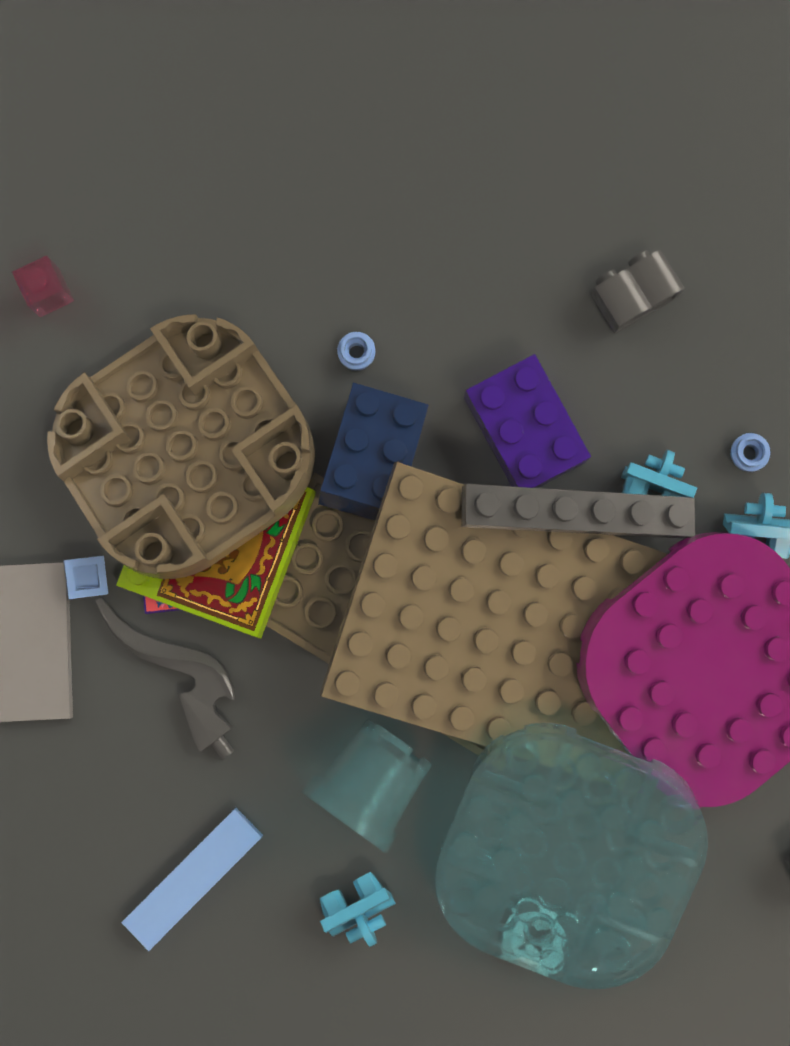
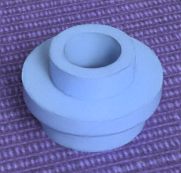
[337,332,376,370]
[730,433,770,472]

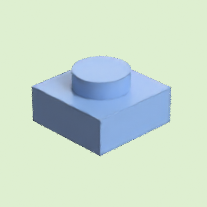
[63,555,108,599]

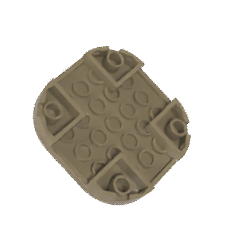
[47,314,315,579]

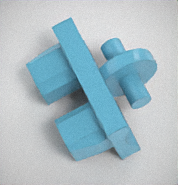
[621,450,697,498]
[723,493,790,559]
[320,872,396,947]

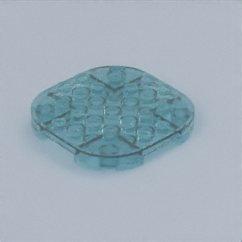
[435,723,708,989]

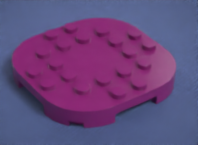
[577,532,790,807]

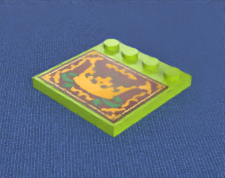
[116,487,316,639]

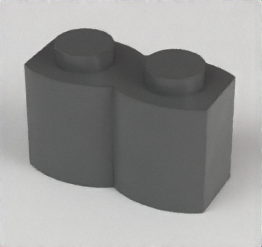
[591,250,685,334]

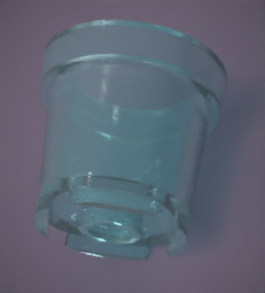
[301,719,432,854]

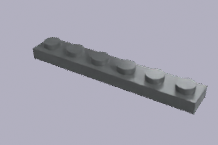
[461,484,695,539]

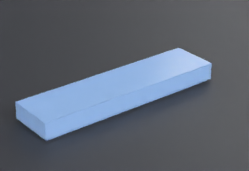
[121,808,263,951]

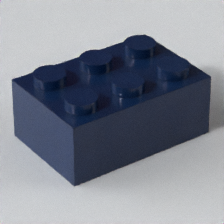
[318,382,429,521]

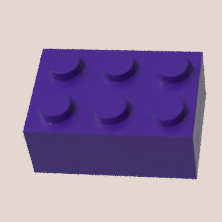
[464,354,591,488]

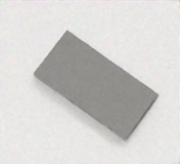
[0,562,73,722]

